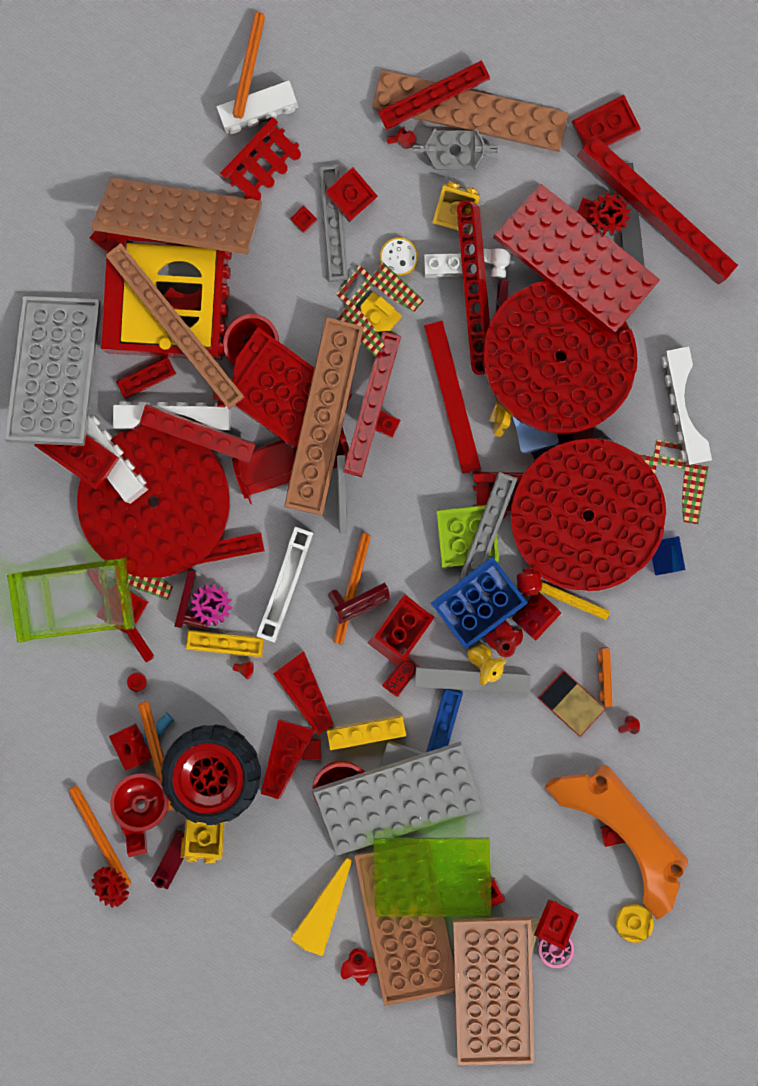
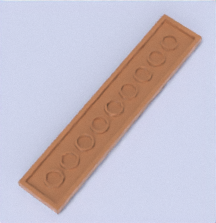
[373,70,569,152]
[284,317,364,516]

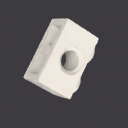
[424,253,463,278]

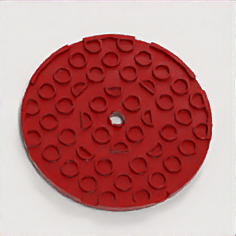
[483,281,638,434]
[77,426,231,578]
[510,438,666,591]

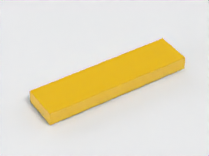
[186,630,264,657]

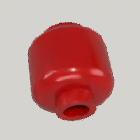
[516,568,542,596]

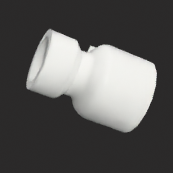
[483,249,511,279]

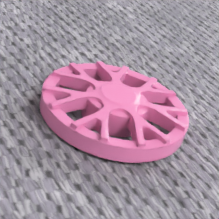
[538,938,574,968]

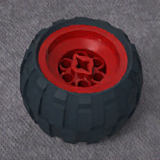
[161,724,261,825]

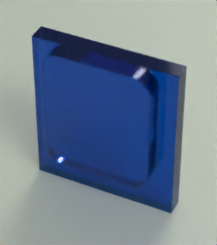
[652,536,686,576]

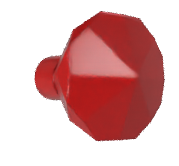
[233,661,254,679]

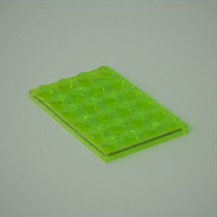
[374,837,492,917]

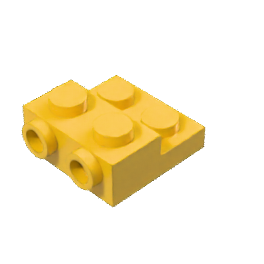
[433,181,481,234]
[181,818,224,864]

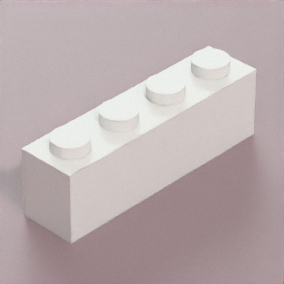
[217,81,298,134]

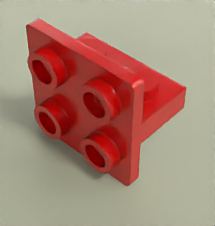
[512,592,561,641]

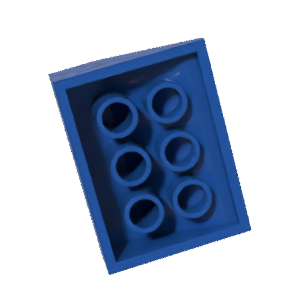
[431,556,527,649]

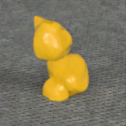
[467,642,506,686]

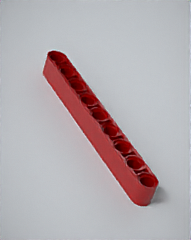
[457,200,490,375]

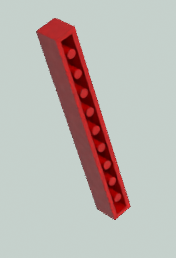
[577,134,738,285]

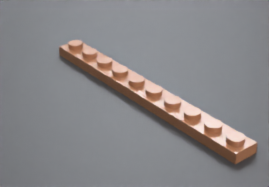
[105,244,244,409]

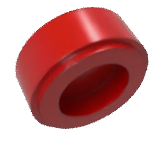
[127,672,147,692]

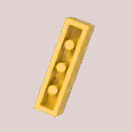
[327,714,406,750]

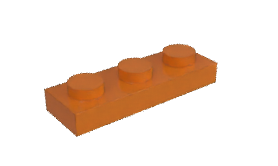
[597,647,613,707]

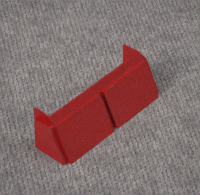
[232,427,350,505]

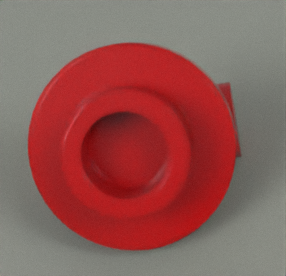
[618,715,640,734]

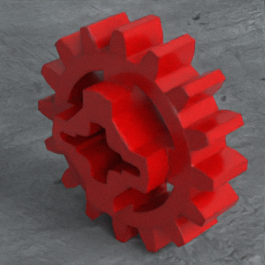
[588,192,631,236]
[91,866,130,908]

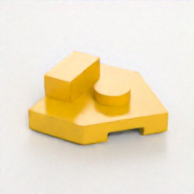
[361,291,402,332]
[489,401,511,437]

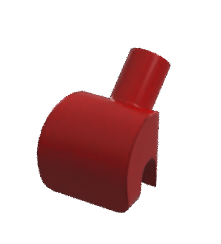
[387,126,417,149]

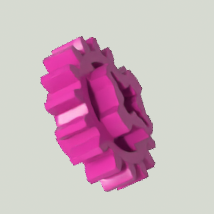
[190,584,232,626]

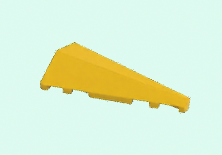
[291,856,352,956]

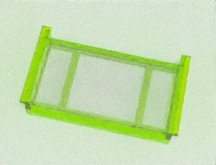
[7,558,136,643]

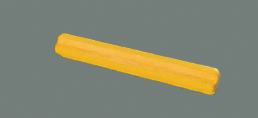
[539,582,610,620]

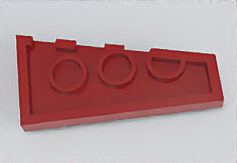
[273,651,334,735]
[261,719,316,799]

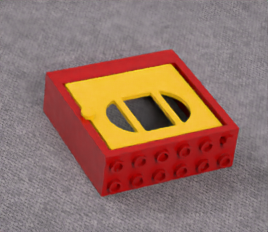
[101,233,232,360]

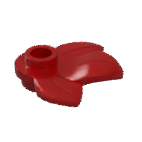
[485,620,523,658]
[341,948,378,986]

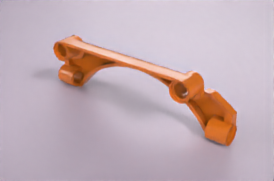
[544,765,688,919]

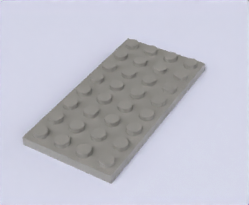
[5,296,101,446]
[313,741,482,856]

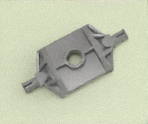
[413,128,498,170]

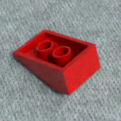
[367,594,435,666]

